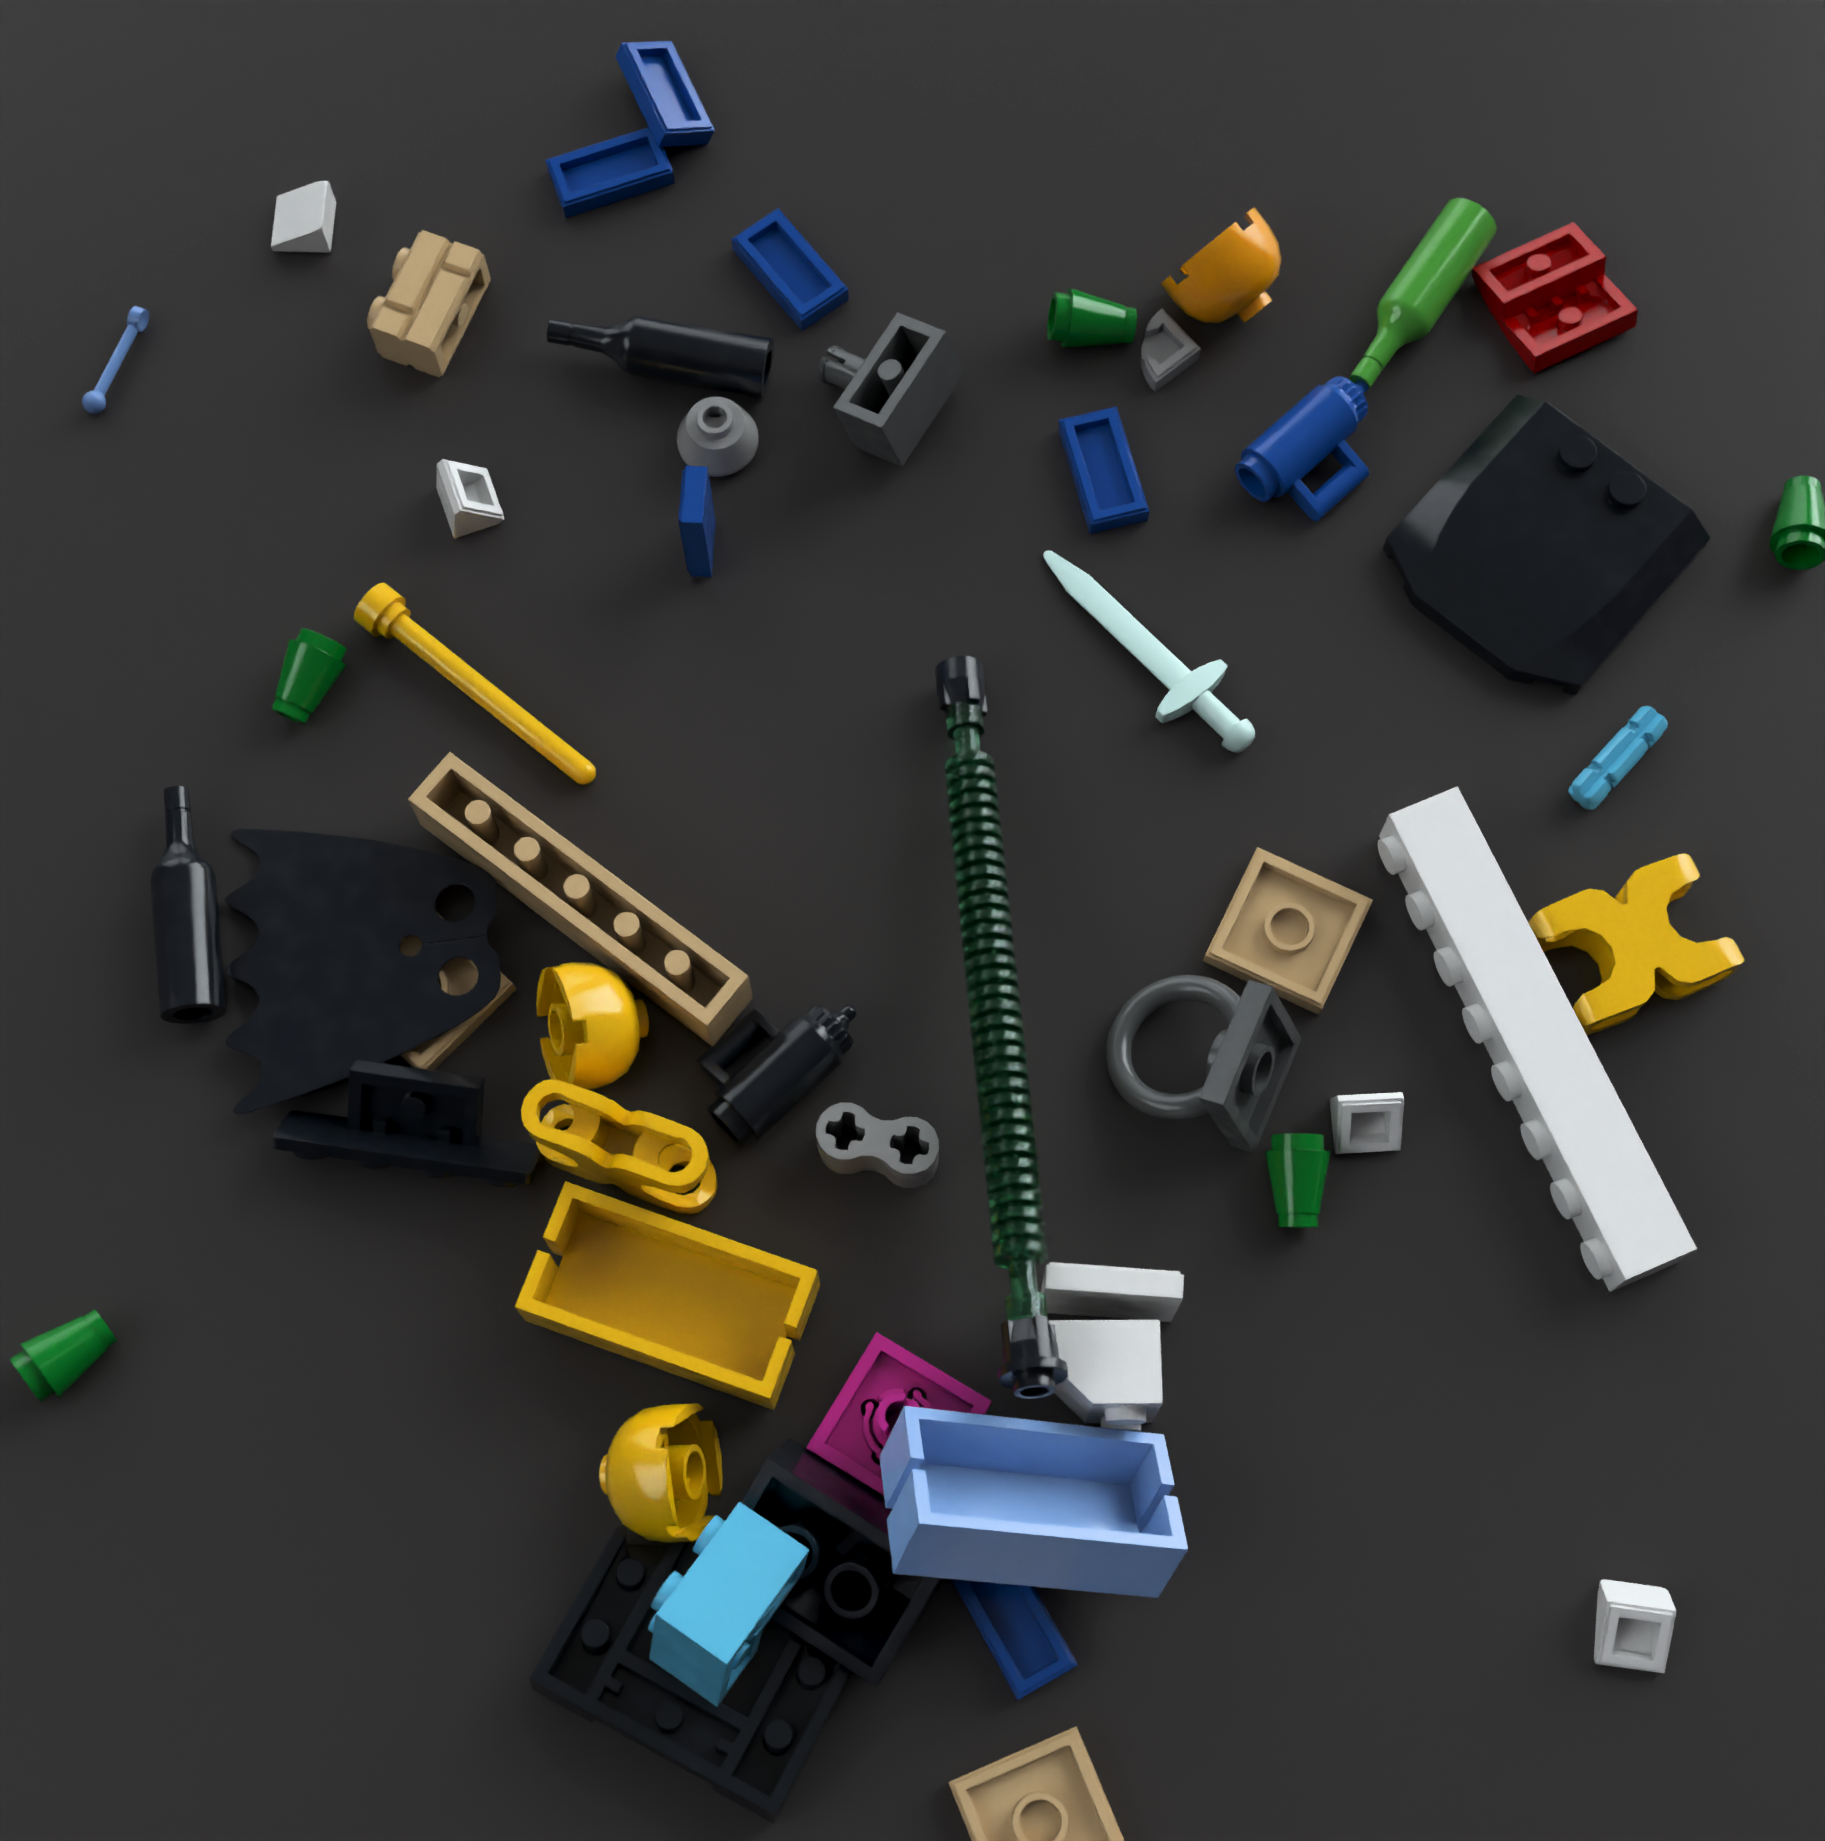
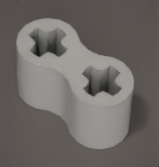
[816,1102,939,1188]

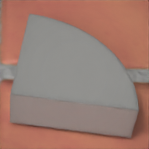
[1140,309,1201,392]

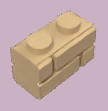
[367,230,491,377]

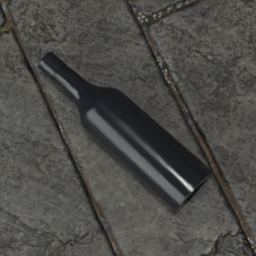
[547,316,774,398]
[150,786,226,1024]

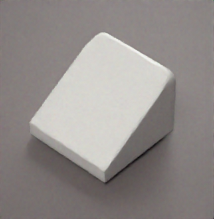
[271,181,336,253]
[1594,1579,1677,1673]

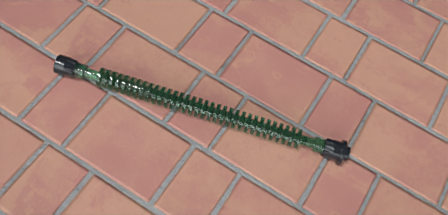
[935,656,1068,1399]

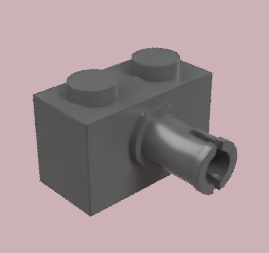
[818,312,965,467]

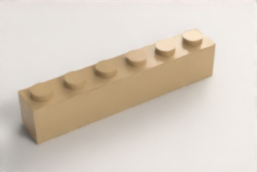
[408,752,753,1046]

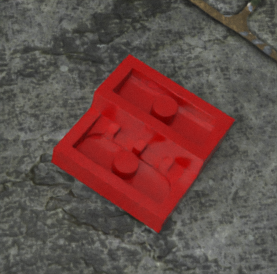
[1472,222,1638,373]

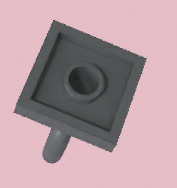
[1105,975,1302,1153]

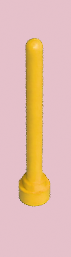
[354,582,596,785]

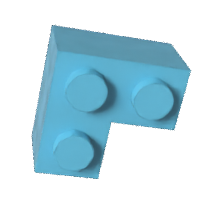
[648,1501,809,1707]

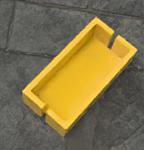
[515,1181,820,1410]

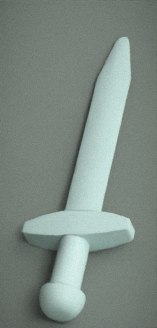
[1043,550,1255,752]

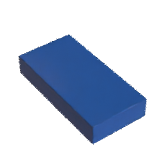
[615,41,715,147]
[545,127,675,218]
[731,208,849,331]
[1058,406,1149,534]
[678,466,716,577]
[951,1579,1078,1701]

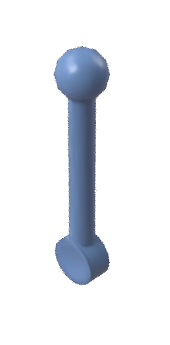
[82,306,149,414]

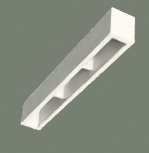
[1377,786,1697,1292]

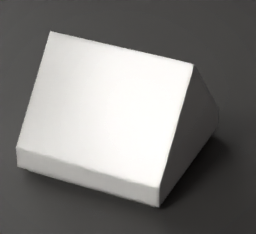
[436,459,504,539]
[1329,1092,1404,1154]

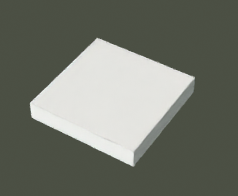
[1039,1262,1184,1322]

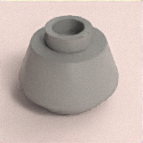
[677,397,759,477]

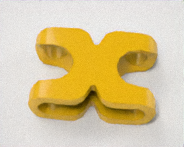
[1528,853,1745,1035]
[521,1079,718,1214]

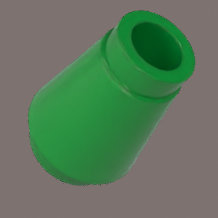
[1047,288,1137,348]
[1769,476,1825,570]
[271,628,347,725]
[1264,1133,1330,1228]
[9,1309,117,1403]

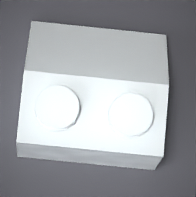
[1048,1320,1163,1432]

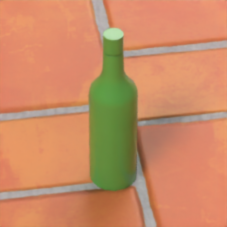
[1349,198,1497,391]

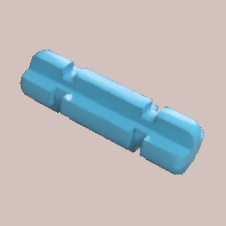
[1568,706,1668,810]

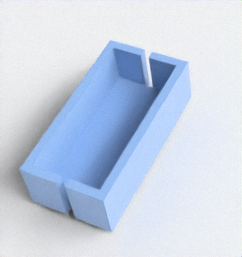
[879,1406,1188,1598]

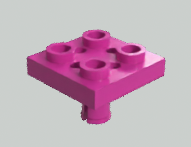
[806,1332,992,1498]

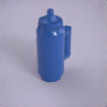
[1235,376,1369,521]

